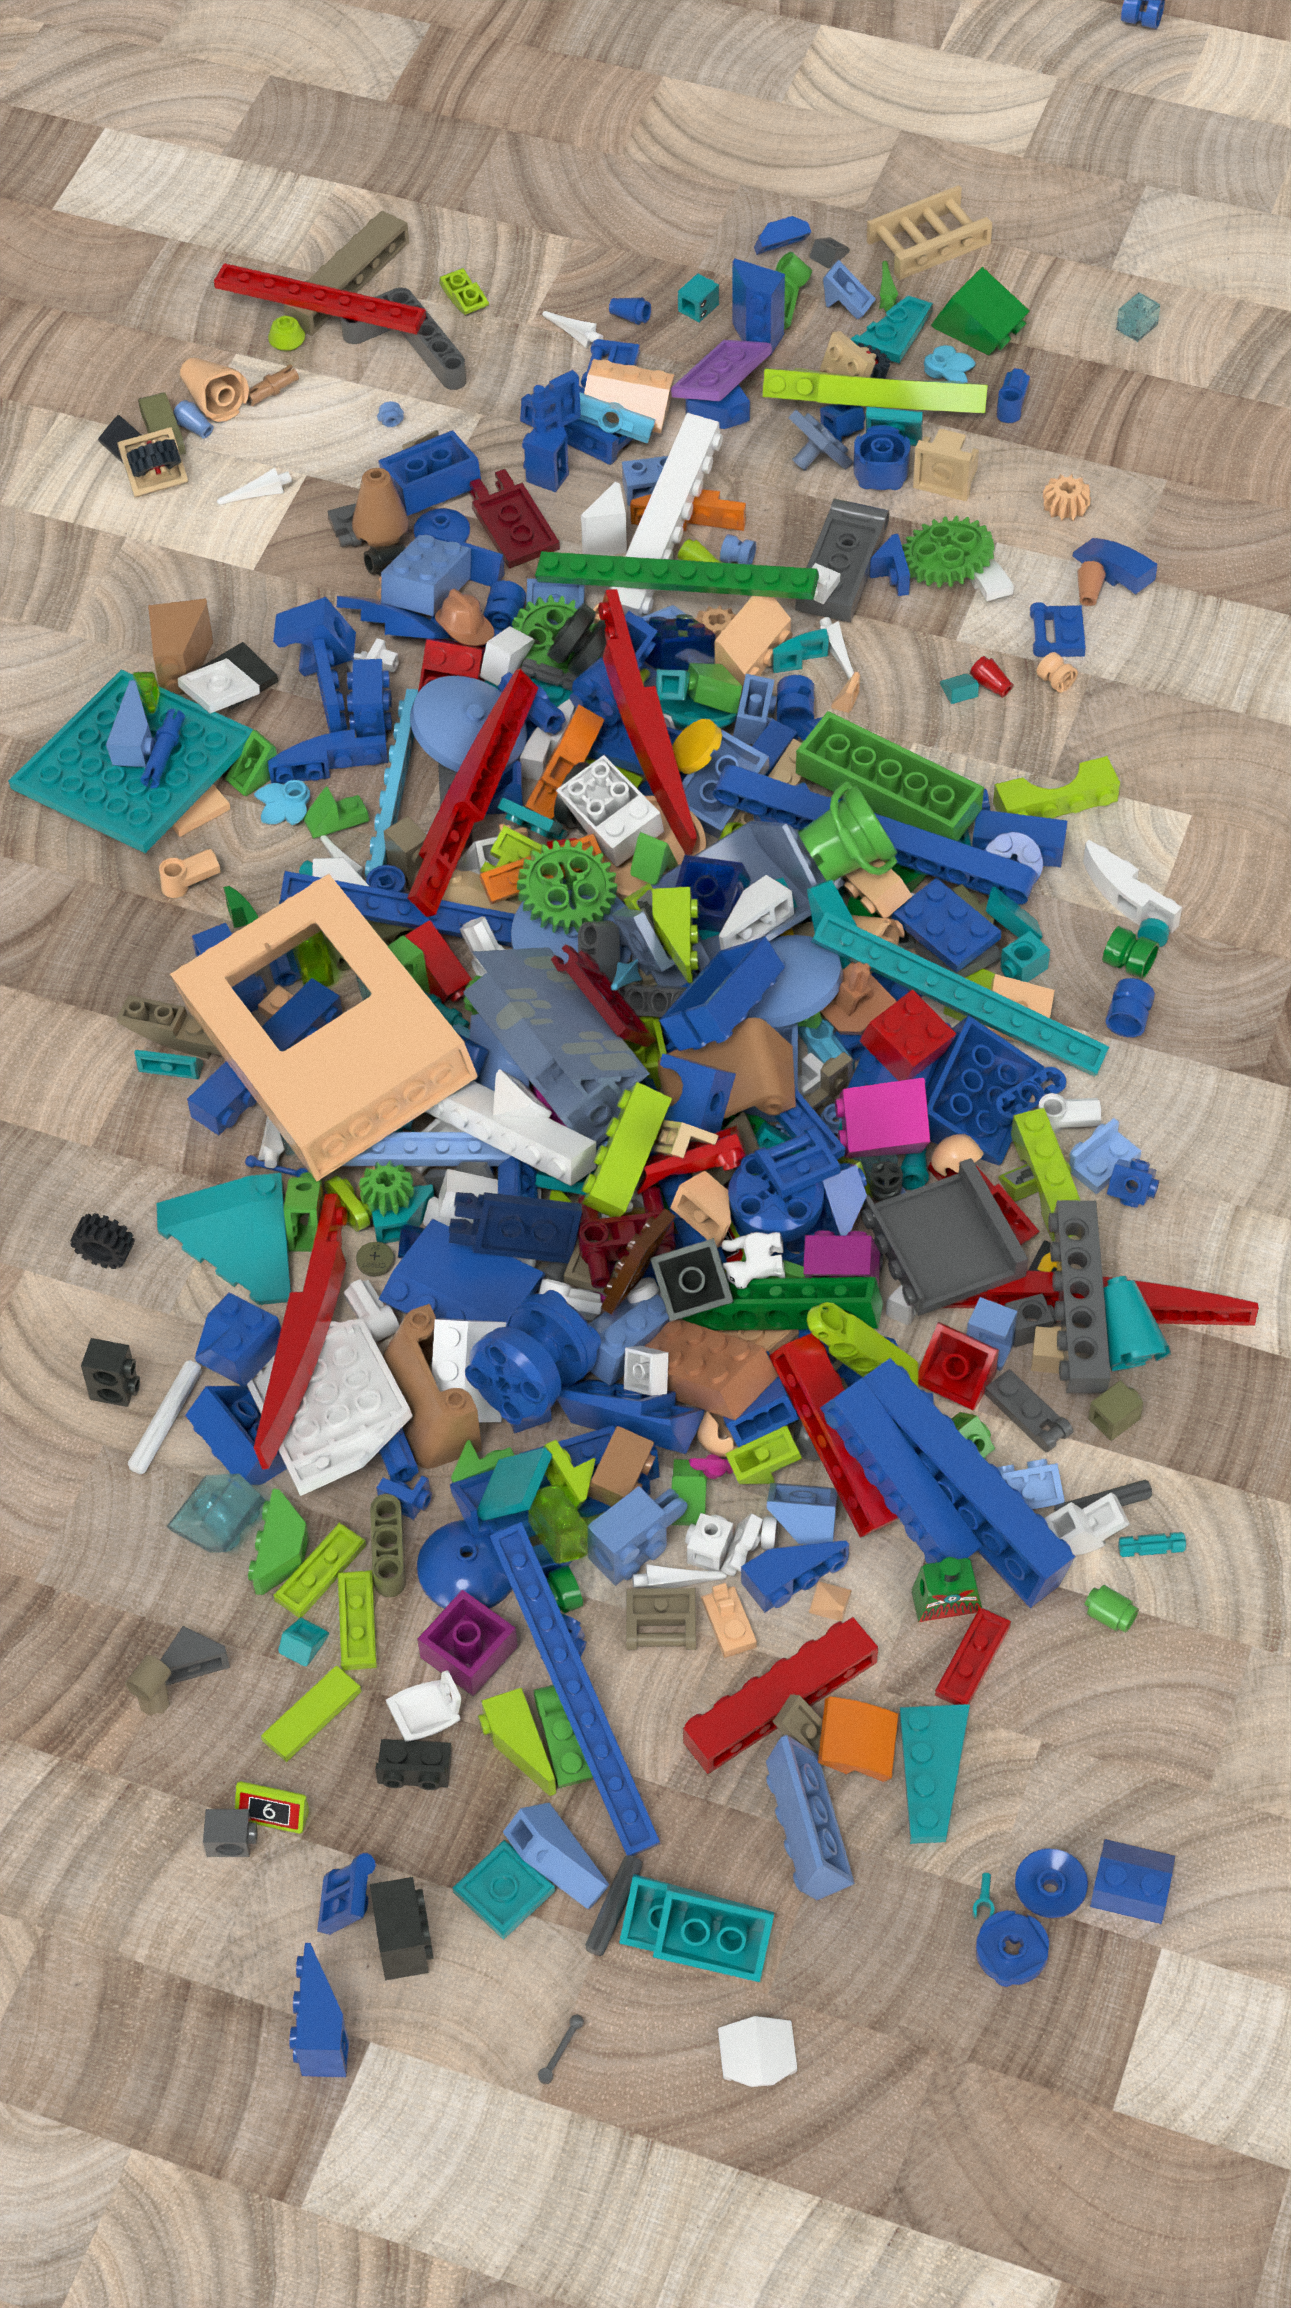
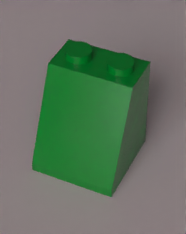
[931,267,1030,356]

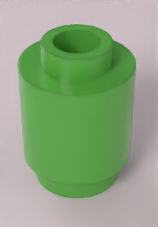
[1085,1585,1139,1633]

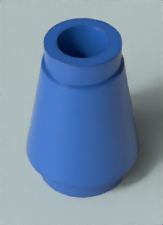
[609,297,651,325]

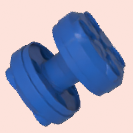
[728,1153,824,1266]
[465,1290,601,1425]

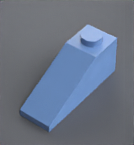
[106,680,156,767]

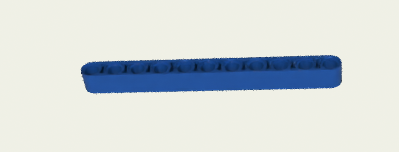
[713,765,1037,905]

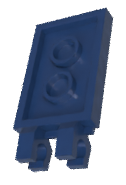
[448,1192,582,1264]

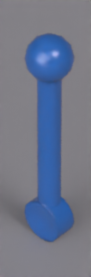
[245,1155,308,1177]

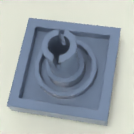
[788,409,854,471]

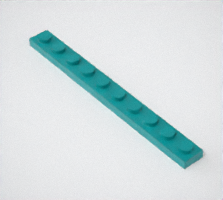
[811,912,1109,1077]

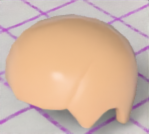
[931,1134,984,1176]
[697,1411,738,1458]

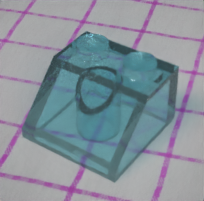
[166,1473,266,1553]

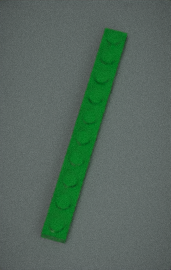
[535,551,819,600]

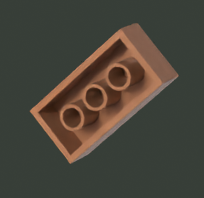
[645,1319,778,1420]

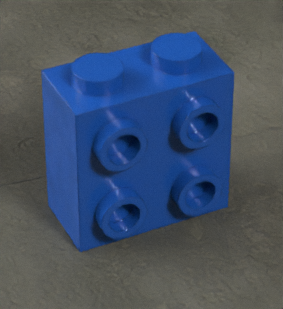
[347,659,392,742]

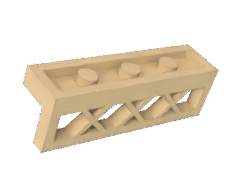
[650,1120,718,1158]

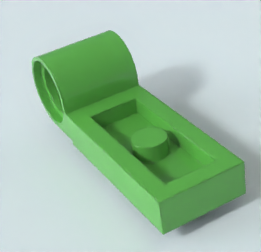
[775,252,812,330]
[533,1685,593,1788]

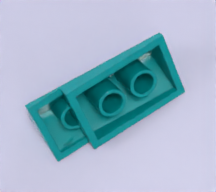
[619,1874,775,1982]

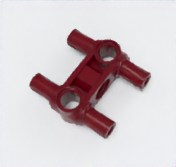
[577,1187,676,1289]

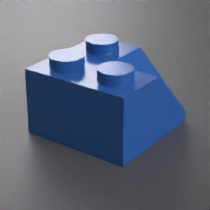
[195,1292,281,1387]

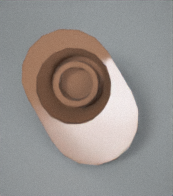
[435,589,494,646]

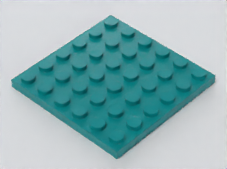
[8,669,254,853]

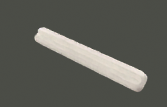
[128,1360,202,1474]

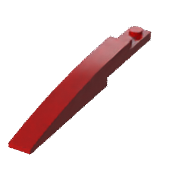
[598,589,697,855]
[407,669,538,917]
[254,1193,348,1469]
[942,1271,1259,1326]

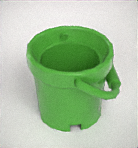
[798,781,897,881]

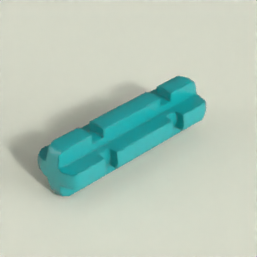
[1118,1532,1186,1557]

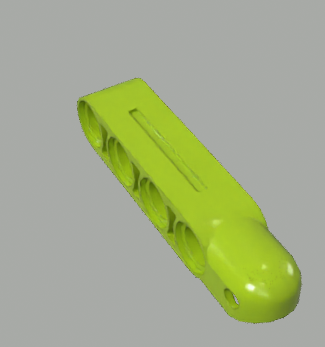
[807,1302,919,1387]

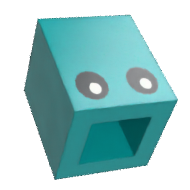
[678,273,719,323]

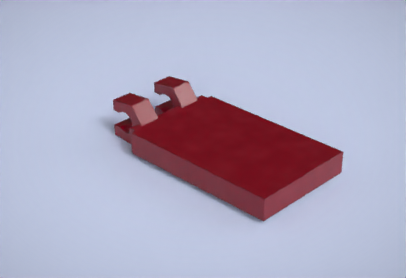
[470,469,560,569]
[551,944,656,1048]

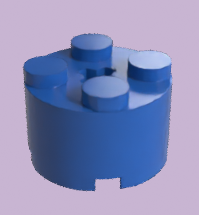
[853,425,911,490]
[570,657,622,729]

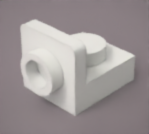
[812,563,841,604]

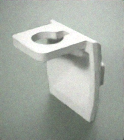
[386,1670,461,1742]

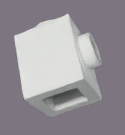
[685,1513,733,1571]

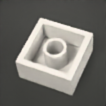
[624,1346,669,1396]

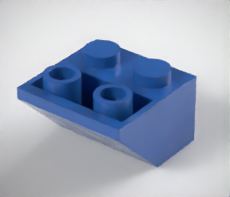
[522,407,569,493]

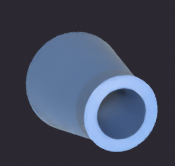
[173,400,214,439]

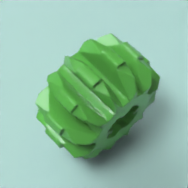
[359,1160,414,1217]

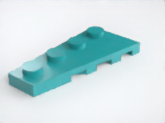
[899,1704,970,1844]

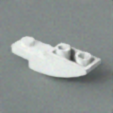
[1083,840,1182,933]

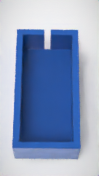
[659,936,785,1051]

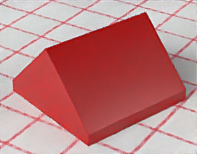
[918,1322,999,1410]

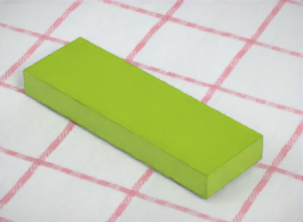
[273,1522,366,1618]
[338,1570,377,1671]
[261,1665,362,1762]

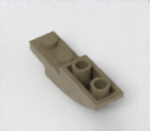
[116,995,221,1059]

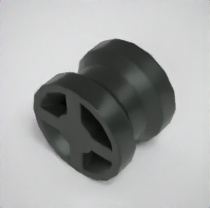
[870,1161,903,1202]

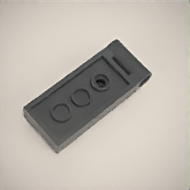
[795,498,890,623]

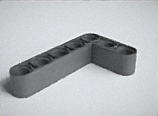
[340,287,467,390]
[578,920,688,1017]

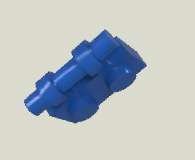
[531,370,581,434]

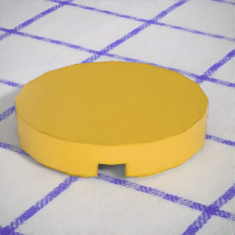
[672,719,722,774]

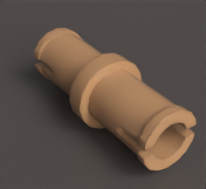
[247,364,299,406]

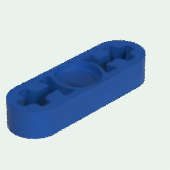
[990,1067,1066,1126]

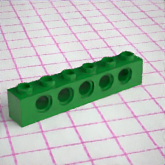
[682,1277,883,1331]

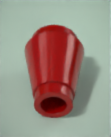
[970,656,1014,698]

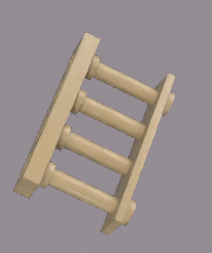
[867,185,992,280]

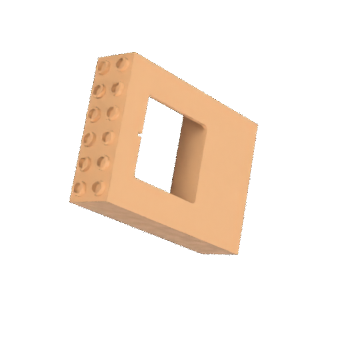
[170,874,478,1182]

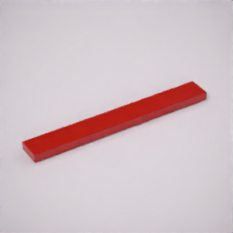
[214,263,426,335]

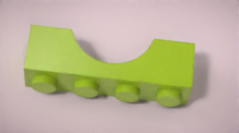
[993,756,1120,819]
[1011,1108,1081,1241]

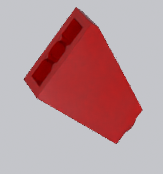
[405,920,472,1004]

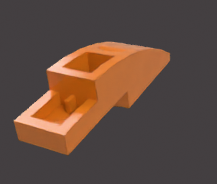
[630,489,746,531]
[524,705,605,820]

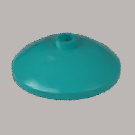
[659,693,738,731]

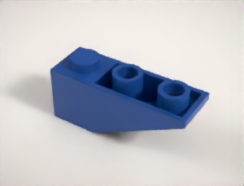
[741,1540,849,1613]

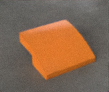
[818,1696,898,1782]

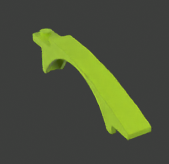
[762,368,988,413]

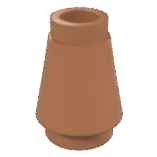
[1077,561,1106,606]

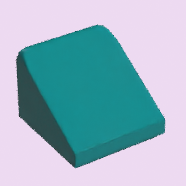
[656,669,690,701]
[940,673,979,704]
[278,1617,329,1666]

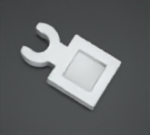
[721,1513,763,1577]

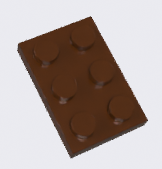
[601,1209,676,1315]

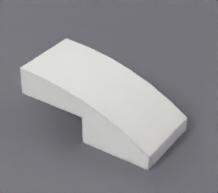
[970,559,1014,601]

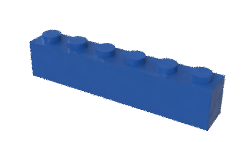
[187,978,343,1136]
[820,1378,983,1564]

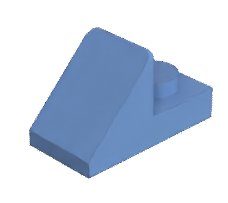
[823,260,876,319]

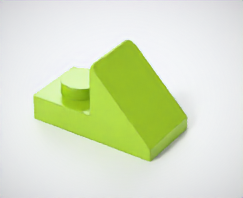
[725,1426,802,1484]
[543,1439,596,1515]

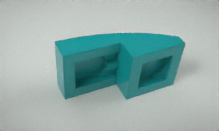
[772,628,829,673]

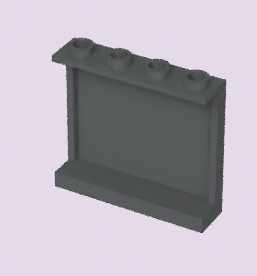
[861,1158,1028,1316]

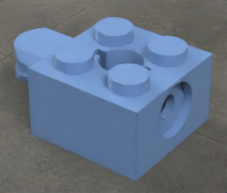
[587,1486,688,1586]

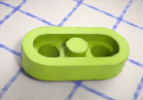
[324,1175,372,1232]

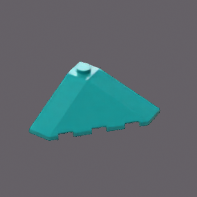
[156,1173,291,1305]

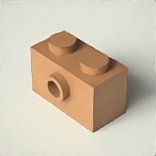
[587,1426,656,1507]

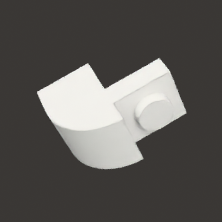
[1044,1492,1130,1555]

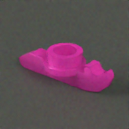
[689,1454,733,1479]

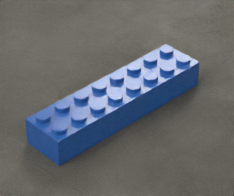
[863,1358,1076,1608]

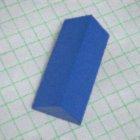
[557,1379,704,1454]

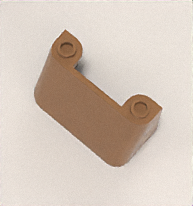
[658,1018,796,1142]
[382,1304,482,1469]

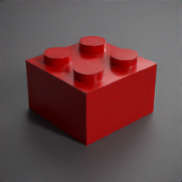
[859,989,956,1081]

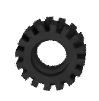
[70,1213,135,1269]

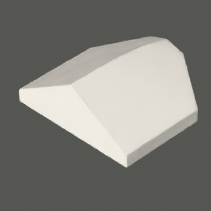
[718,2016,797,2087]

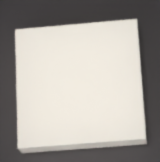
[178,658,260,714]

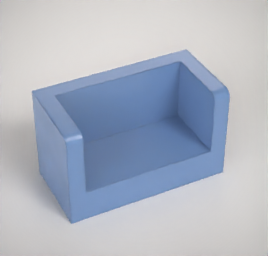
[966,1297,1017,1371]

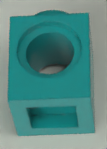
[1000,931,1050,982]

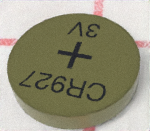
[356,1242,394,1277]

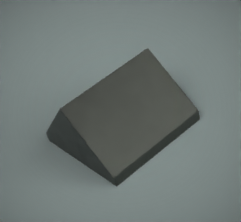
[650,1238,734,1322]

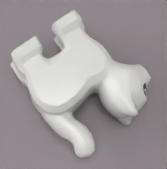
[721,1232,785,1289]

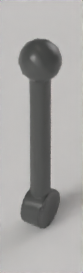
[538,2014,584,2084]

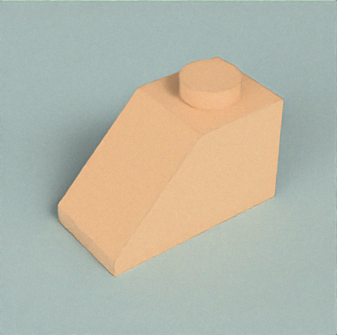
[670,1171,731,1248]

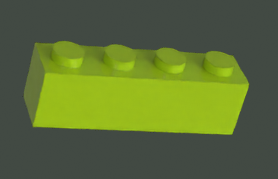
[582,1082,672,1217]

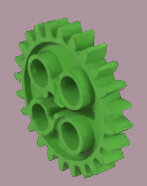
[902,516,995,588]
[511,595,600,686]
[517,839,617,935]

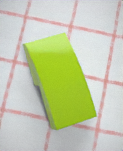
[439,268,489,315]

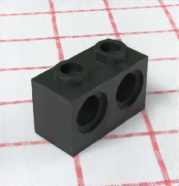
[81,1338,140,1407]

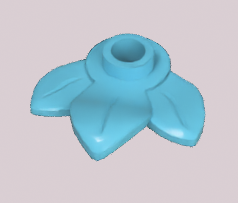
[924,345,976,383]
[254,780,310,825]

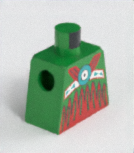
[911,1557,982,1622]

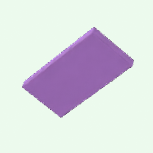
[671,340,772,401]

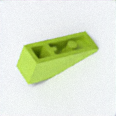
[478,1688,556,1796]

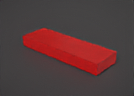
[935,1607,1011,1705]

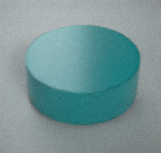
[1137,918,1170,948]

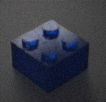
[645,614,716,671]
[675,855,751,932]

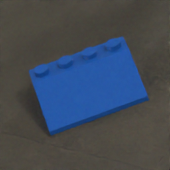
[926,1015,1044,1166]
[378,1218,545,1322]

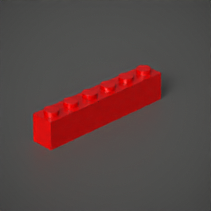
[769,1333,899,1538]
[683,1617,878,1774]

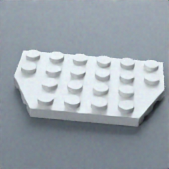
[247,1319,413,1496]

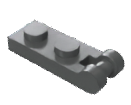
[984,1369,1074,1452]

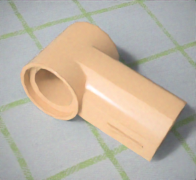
[159,849,220,898]

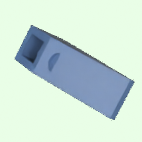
[503,1803,609,1909]

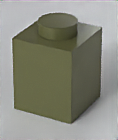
[1088,1380,1143,1441]

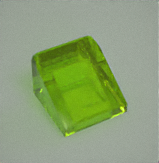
[133,671,160,714]

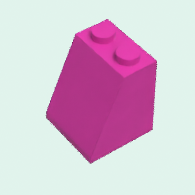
[835,1078,930,1158]

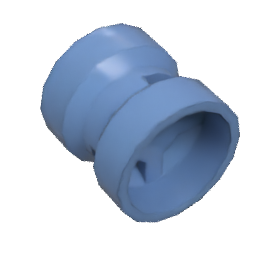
[720,534,756,565]

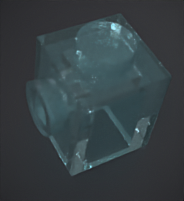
[1116,292,1160,342]

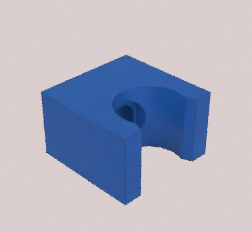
[273,597,356,676]
[660,1054,736,1133]

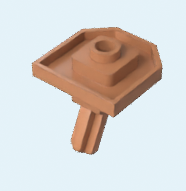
[820,962,897,1035]

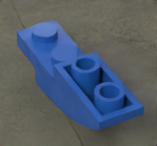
[268,729,388,784]

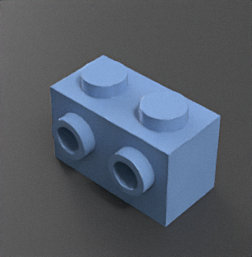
[622,456,668,506]
[733,674,777,744]

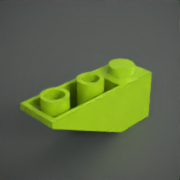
[652,887,699,983]

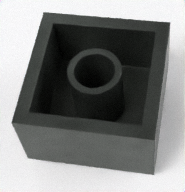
[370,1877,434,1981]

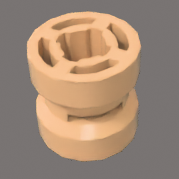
[1036,652,1078,693]

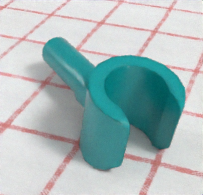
[972,1873,995,1919]

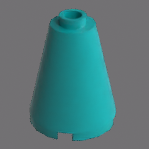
[1103,1276,1171,1371]

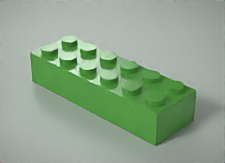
[796,711,984,841]

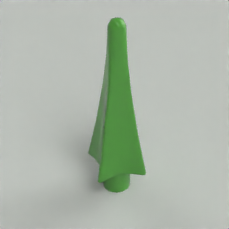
[879,261,898,311]

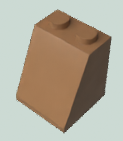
[148,598,213,694]

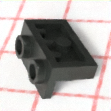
[375,1739,452,1790]

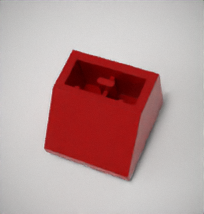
[418,639,486,692]

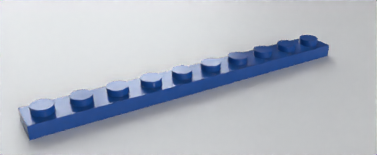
[490,1522,661,1856]

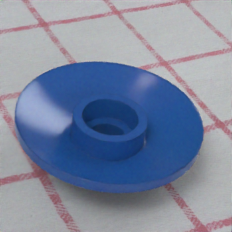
[414,508,470,542]
[1015,1848,1088,1918]

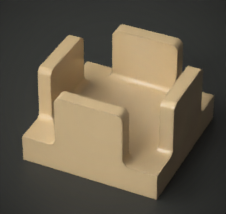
[913,429,979,502]

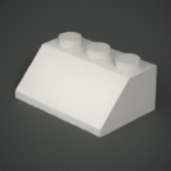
[432,1318,506,1422]

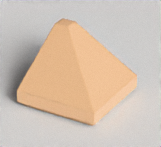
[831,672,860,713]
[809,1581,852,1621]

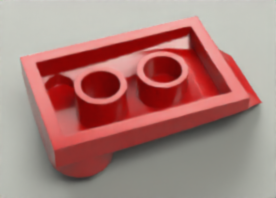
[637,1125,746,1195]

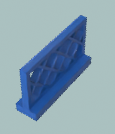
[520,384,633,465]

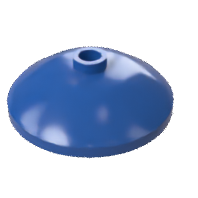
[417,1520,512,1609]

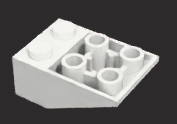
[556,755,664,867]

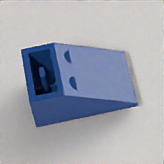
[289,1943,349,2078]

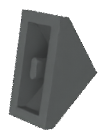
[160,1626,230,1686]

